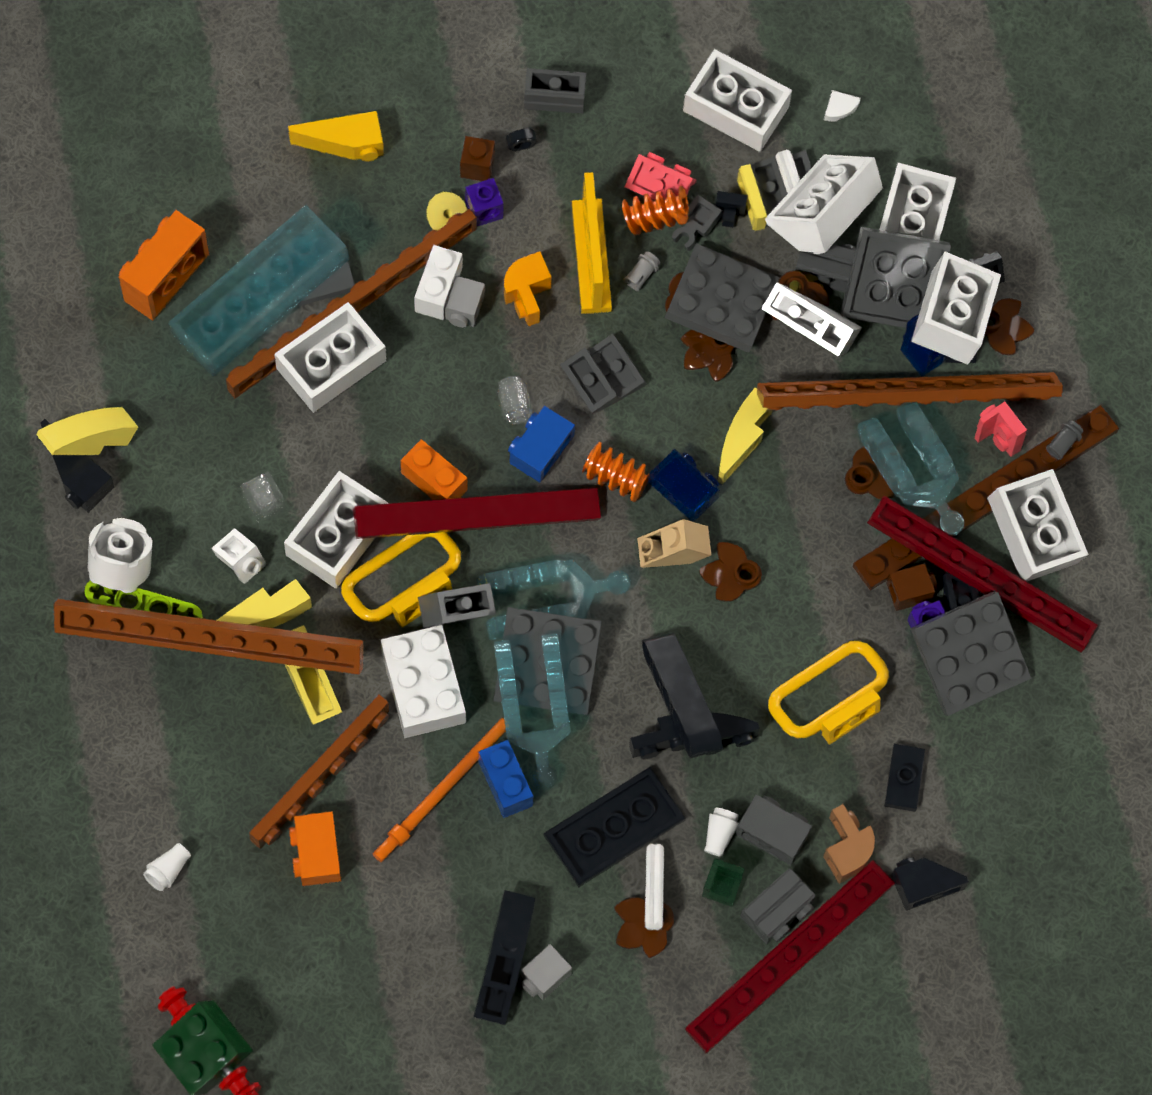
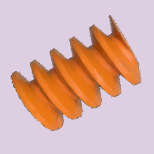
[622,186,689,235]
[582,442,651,502]

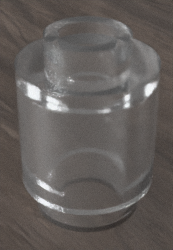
[497,376,533,424]

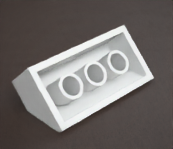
[765,155,883,254]

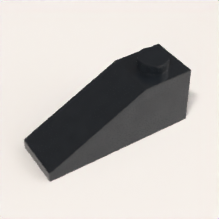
[40,419,114,513]

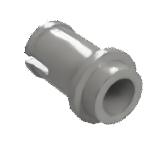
[623,252,660,291]

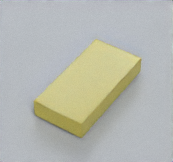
[737,164,767,231]

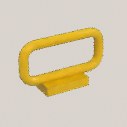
[341,532,461,628]
[768,641,889,745]

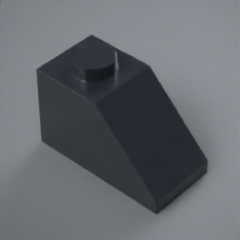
[891,857,969,911]

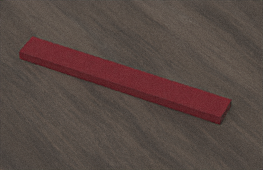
[353,488,601,539]
[867,496,1098,653]
[685,860,895,1054]

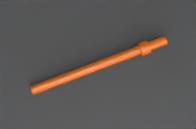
[373,718,511,863]

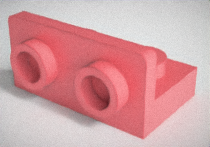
[625,152,697,201]
[975,401,1027,457]

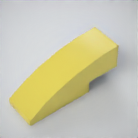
[718,388,772,485]
[36,407,138,455]
[217,579,312,628]
[285,625,342,725]

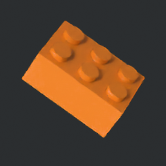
[119,210,209,321]

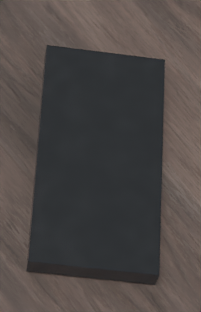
[543,767,686,888]

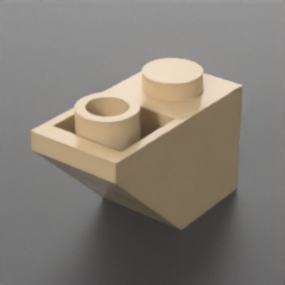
[637,519,711,568]

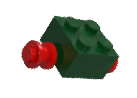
[152,986,261,1095]

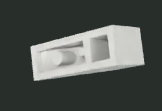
[762,282,862,356]

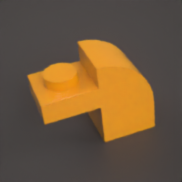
[504,251,551,326]

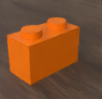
[400,439,468,500]
[289,811,341,886]

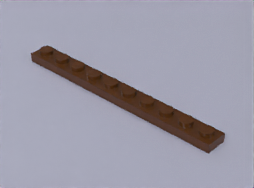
[853,405,1119,591]

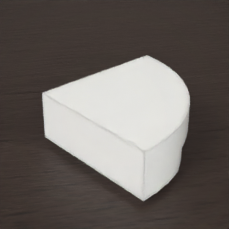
[824,90,861,121]

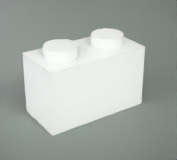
[414,245,463,320]

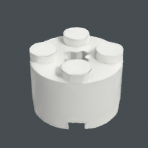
[88,518,152,593]

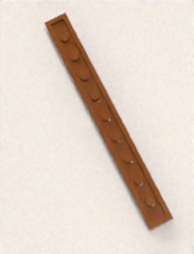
[226,209,477,398]
[757,372,1063,410]
[54,599,363,675]

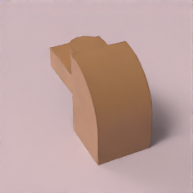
[823,804,875,884]

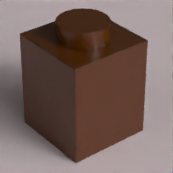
[460,136,495,181]
[886,563,937,611]

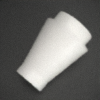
[704,807,739,857]
[144,843,191,891]

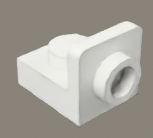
[211,528,266,583]

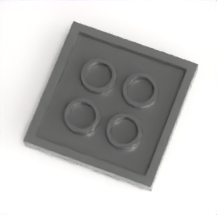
[840,227,951,329]
[665,243,779,353]
[910,591,1031,716]
[493,607,602,715]

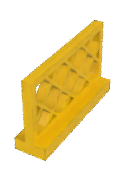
[572,172,612,314]

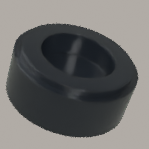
[506,128,537,151]

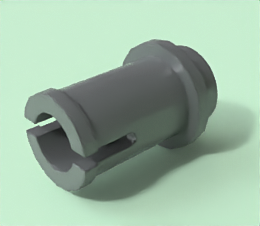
[1046,420,1084,460]

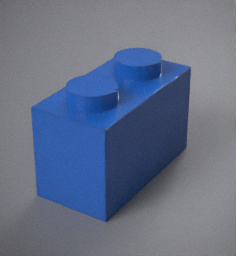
[508,406,575,482]
[478,740,533,818]

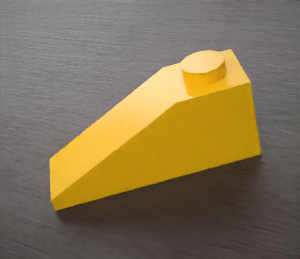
[288,111,384,161]

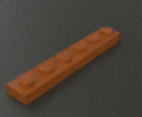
[249,695,389,849]

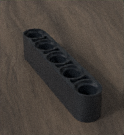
[642,632,722,759]

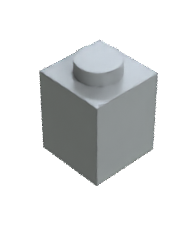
[445,276,485,327]
[521,945,572,1000]

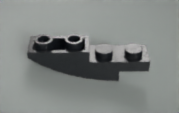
[629,712,760,760]
[473,890,536,1025]

